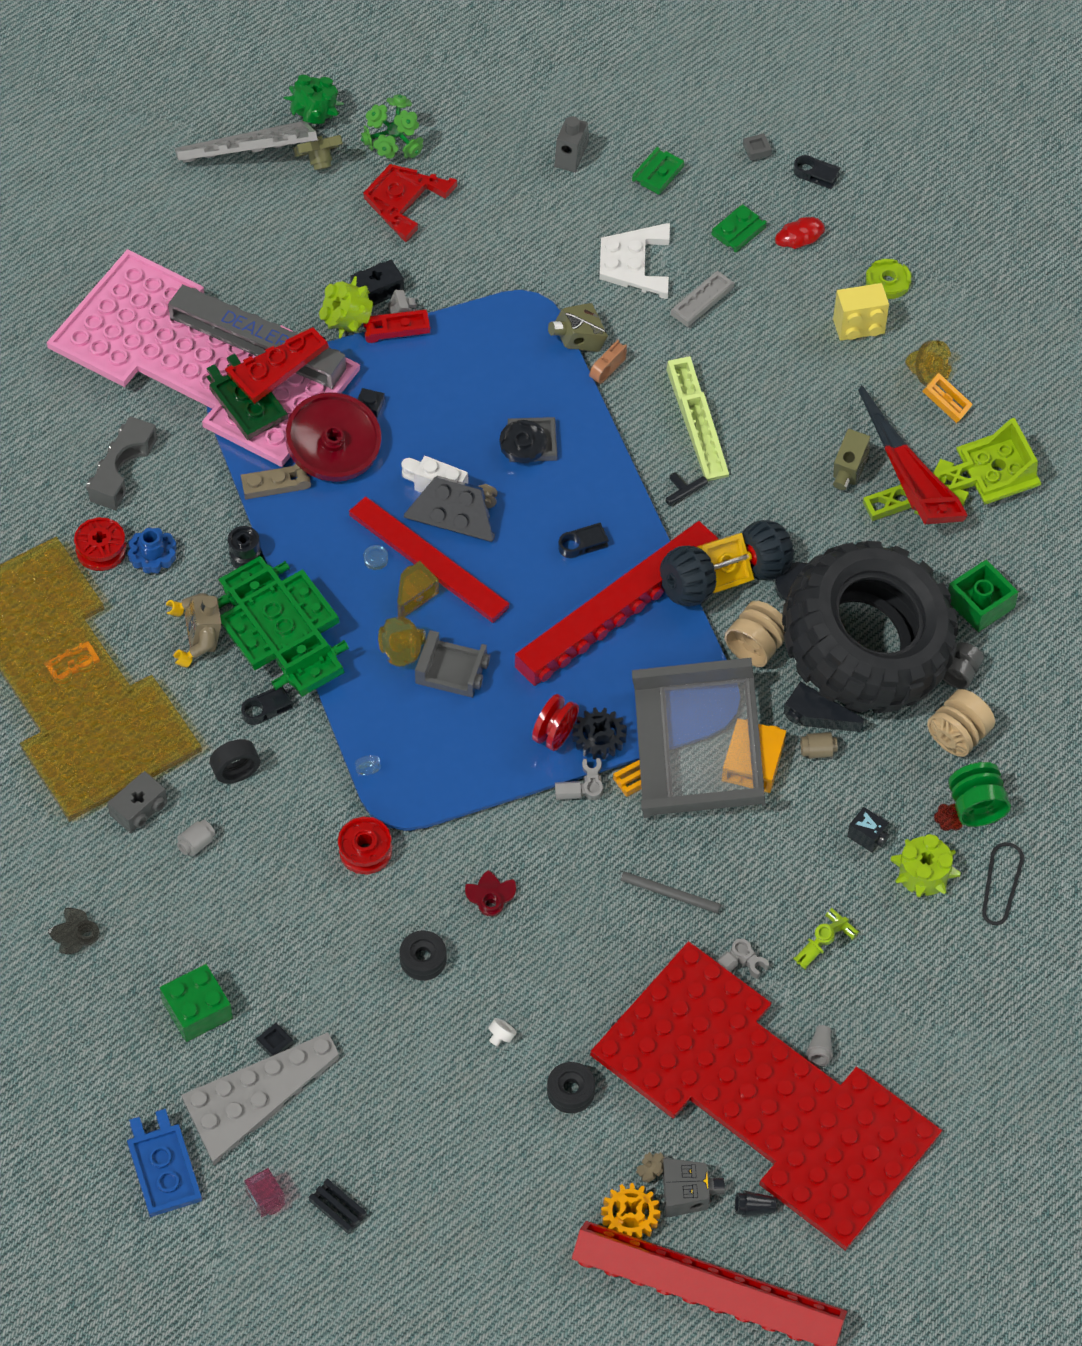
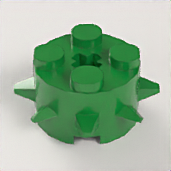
[283,74,344,124]

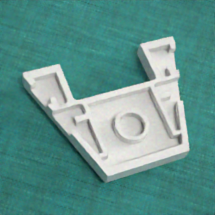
[600,223,670,299]

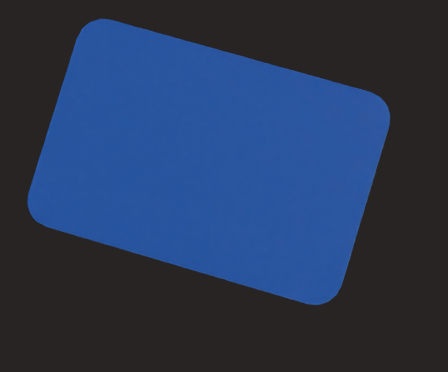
[207,290,741,831]

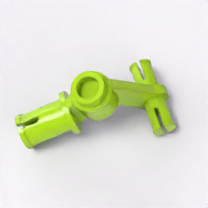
[793,908,859,970]

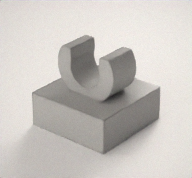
[388,290,416,314]

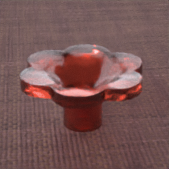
[934,804,962,831]

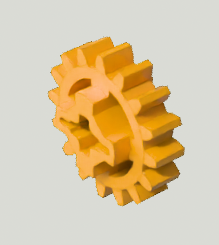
[601,1183,661,1240]

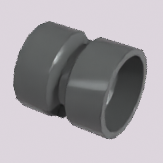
[943,642,984,689]

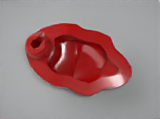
[775,217,825,249]

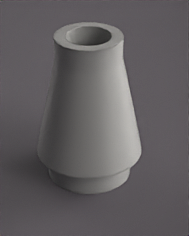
[806,1025,833,1066]

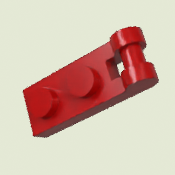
[363,309,430,343]

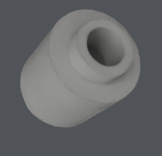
[177,820,216,856]

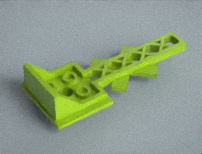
[863,418,1041,521]

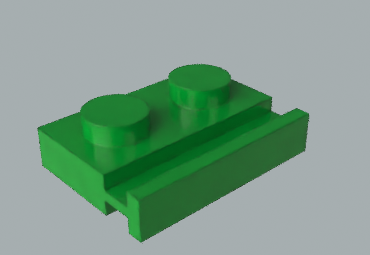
[632,147,684,195]
[712,204,767,253]

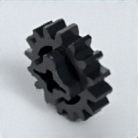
[572,707,627,760]

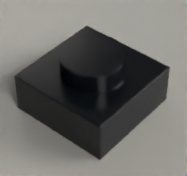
[358,388,385,417]

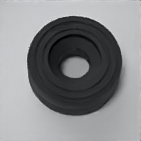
[399,930,447,981]
[547,1062,595,1113]

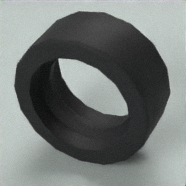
[209,739,261,784]

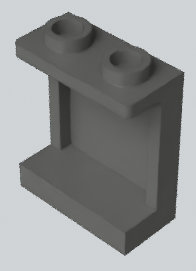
[415,630,490,698]

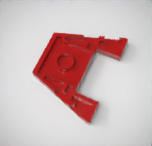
[363,164,457,242]

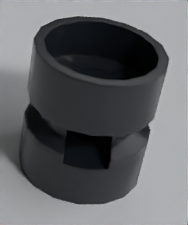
[227,526,261,569]

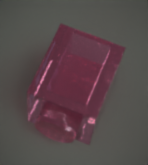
[244,1168,285,1217]

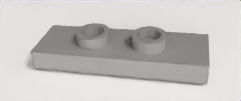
[671,271,734,327]

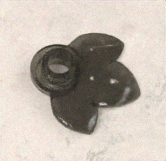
[48,908,100,955]

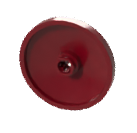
[285,392,381,481]

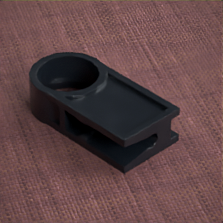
[793,155,841,189]
[558,522,609,558]
[241,686,293,725]

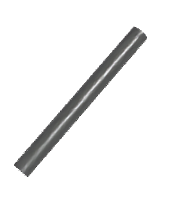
[621,871,721,914]

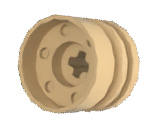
[724,601,785,667]
[927,689,995,757]

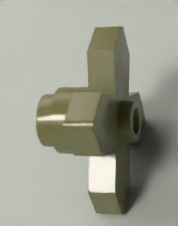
[293,135,343,171]

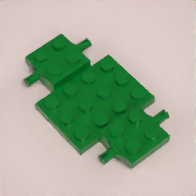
[217,556,349,697]

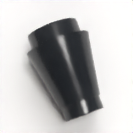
[735,1190,776,1218]

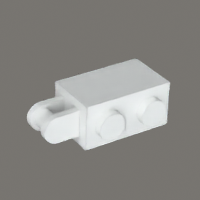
[401,456,468,493]

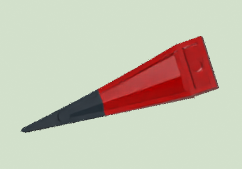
[858,385,968,525]

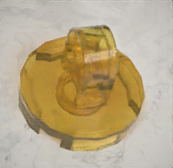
[905,340,952,386]
[378,616,426,667]

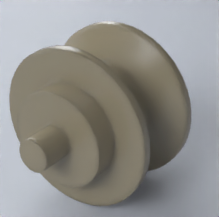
[478,484,497,508]

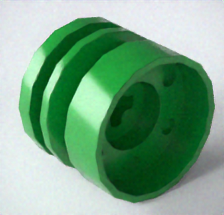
[948,762,1011,827]

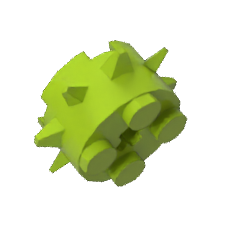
[319,276,373,339]
[890,834,961,897]

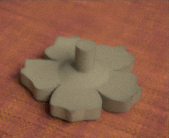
[636,1152,665,1182]

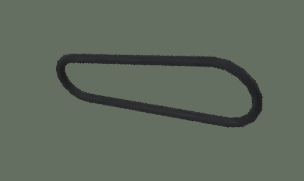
[982,842,1024,925]

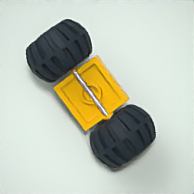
[660,520,794,606]

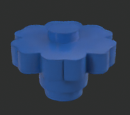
[128,528,177,573]

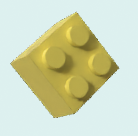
[833,283,889,341]

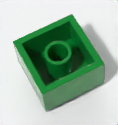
[948,559,1019,632]
[159,964,233,1042]

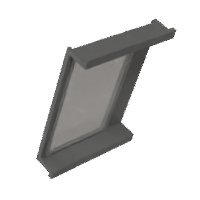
[632,658,766,818]

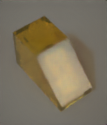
[397,561,439,619]

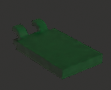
[206,353,288,440]

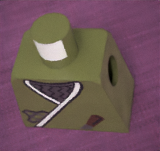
[548,303,608,352]
[833,428,870,490]

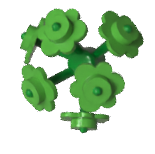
[361,95,424,159]

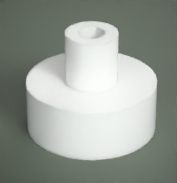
[489,1018,516,1046]

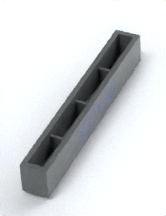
[168,284,346,389]

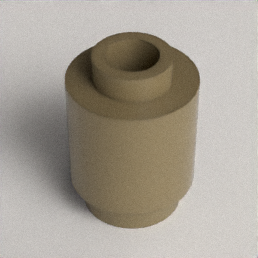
[800,732,838,759]

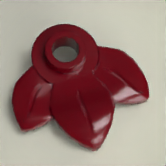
[465,870,516,916]

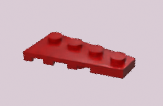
[225,327,329,404]

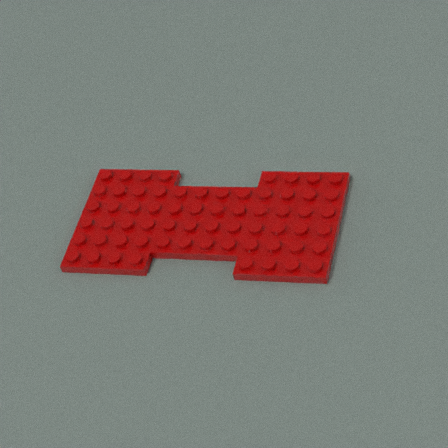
[590,941,942,1251]

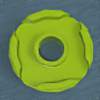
[865,259,911,299]

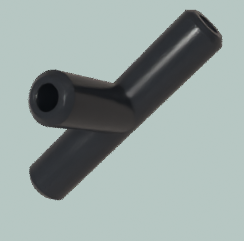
[665,472,708,506]

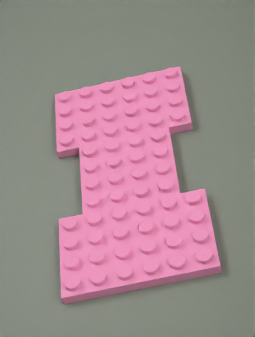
[47,249,360,467]

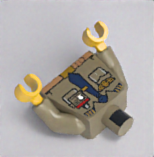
[166,593,221,667]

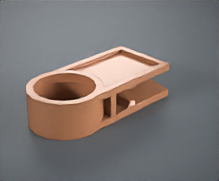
[589,340,627,384]

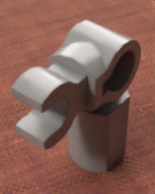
[555,758,603,800]
[716,939,769,979]

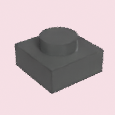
[743,133,772,161]

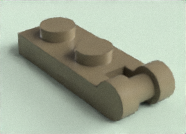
[241,464,311,499]

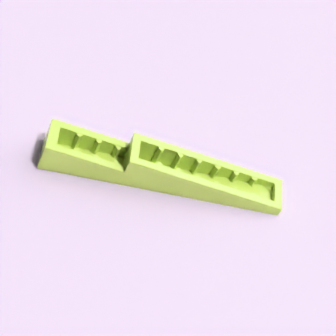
[666,356,729,481]

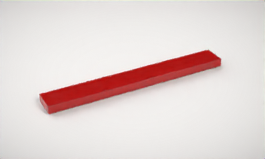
[349,496,509,623]

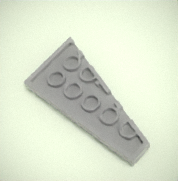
[174,121,317,163]
[181,1032,339,1166]

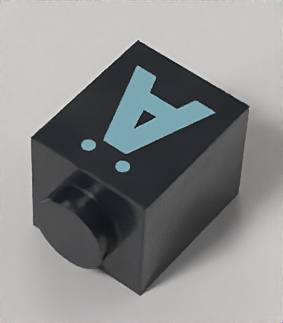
[847,807,889,853]

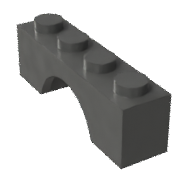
[86,416,157,510]

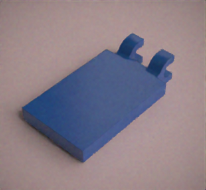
[127,1109,202,1217]

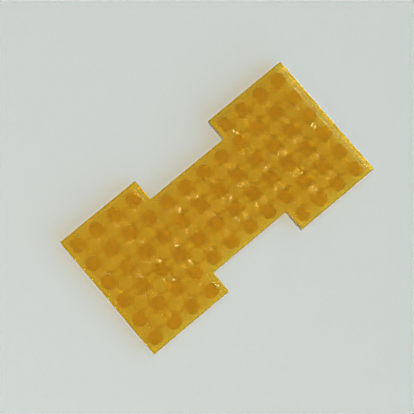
[0,536,202,822]

